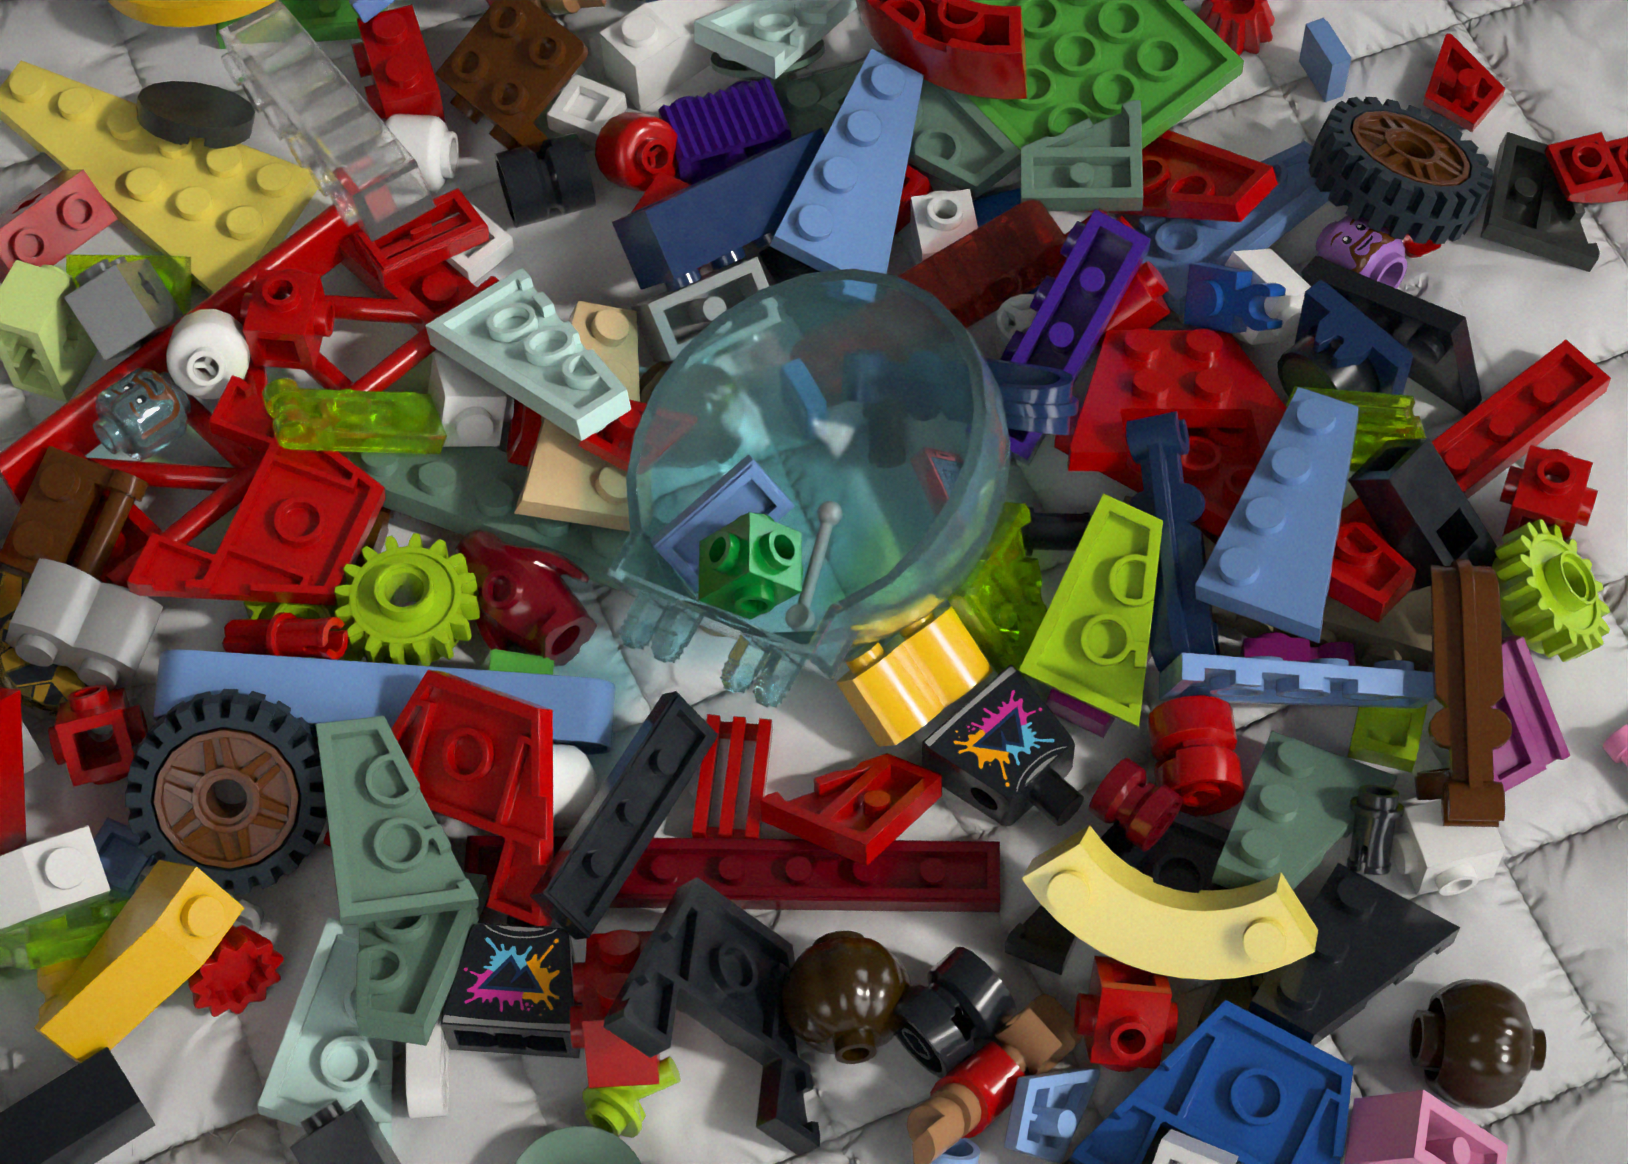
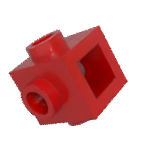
[240,269,335,371]
[1499,445,1598,542]
[48,685,149,787]
[1074,956,1178,1072]

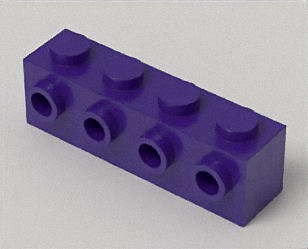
[972,209,1151,466]

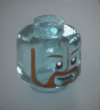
[93,367,191,461]

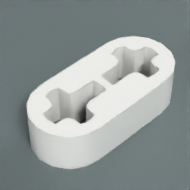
[406,998,449,1119]

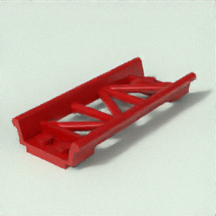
[0,173,499,589]

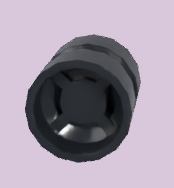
[495,132,596,228]
[893,947,1017,1078]

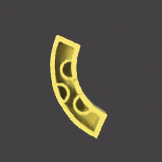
[1021,825,1318,980]

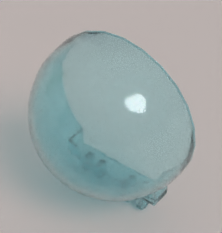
[606,269,1011,708]

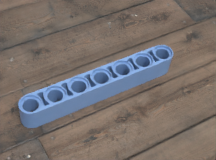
[153,649,615,755]

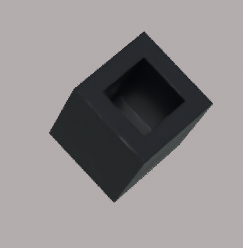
[290,1099,401,1164]

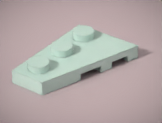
[694,0,857,79]
[257,917,393,1148]

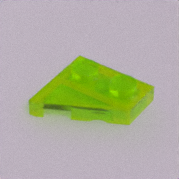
[944,502,1047,677]

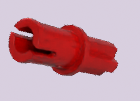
[222,612,348,660]

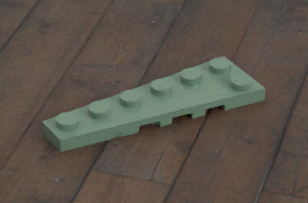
[348,397,693,613]

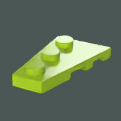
[1019,493,1163,729]

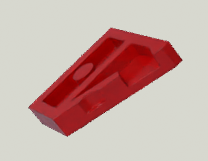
[760,753,942,866]

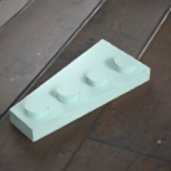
[425,267,631,441]

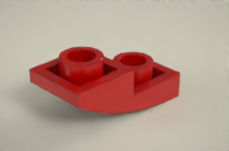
[1544,132,1628,203]

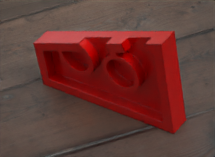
[1084,130,1278,222]

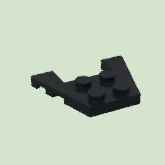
[1005,811,1263,1028]
[603,877,820,1156]

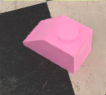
[1344,1090,1508,1164]

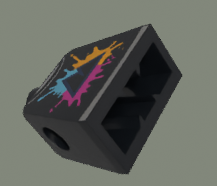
[922,664,1084,826]
[441,915,580,1058]

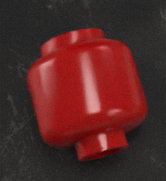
[595,112,678,192]

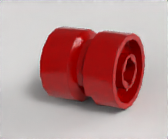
[1147,695,1245,817]

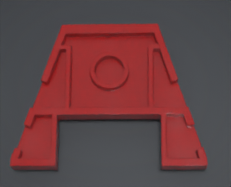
[1067,328,1287,472]
[127,375,386,606]
[323,670,554,926]

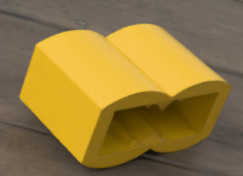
[836,604,994,747]

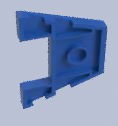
[1069,1000,1353,1164]

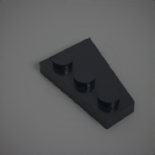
[1301,256,1482,415]
[1248,863,1461,1046]

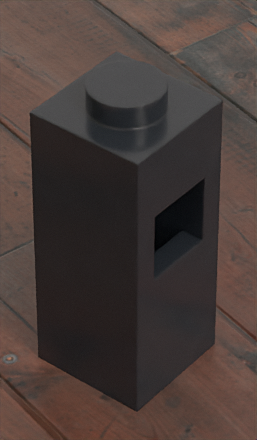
[1348,438,1497,589]
[0,1047,155,1164]

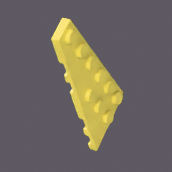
[0,60,320,295]

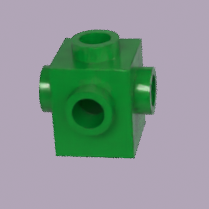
[698,512,803,620]

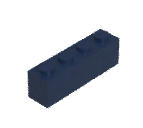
[612,127,826,292]

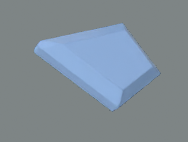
[1004,1067,1100,1163]

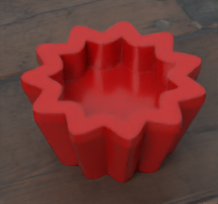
[1196,0,1275,56]
[188,925,284,1017]

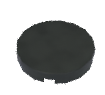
[136,81,255,148]

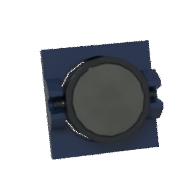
[1277,279,1413,437]

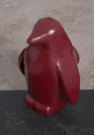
[454,529,597,666]

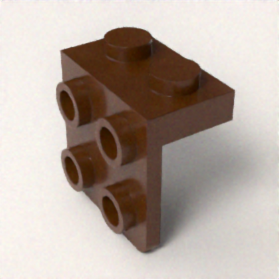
[435,0,588,152]

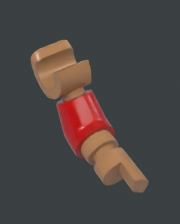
[907,993,1083,1164]

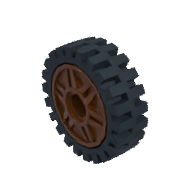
[1308,96,1493,244]
[125,689,327,895]

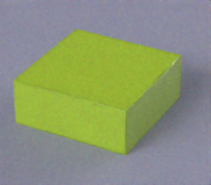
[1347,704,1428,773]

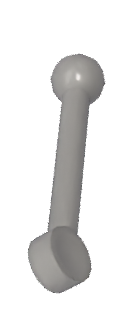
[785,501,843,633]

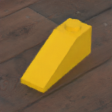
[34,860,244,1064]

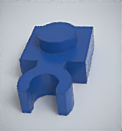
[1183,262,1286,333]

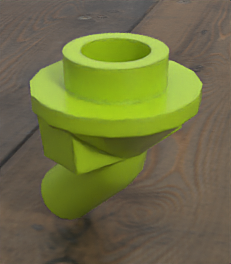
[582,1056,681,1138]

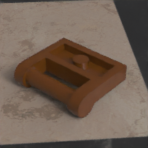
[0,446,149,583]

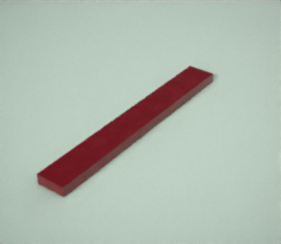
[464,835,1000,912]

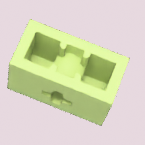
[0,260,98,403]

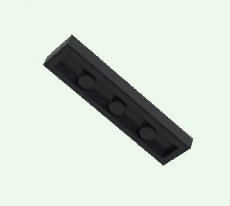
[529,691,718,940]

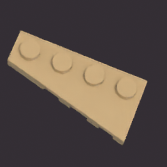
[514,301,644,532]

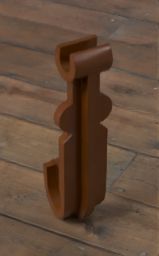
[1428,559,1512,827]

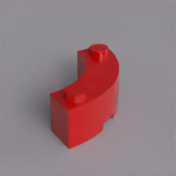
[856,0,1027,99]

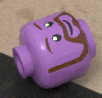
[1316,216,1407,288]

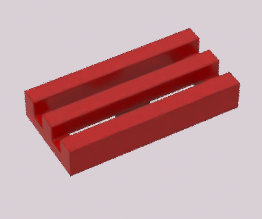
[353,188,489,288]
[692,714,773,839]

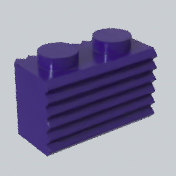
[658,77,791,185]

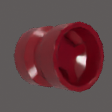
[1088,757,1184,852]

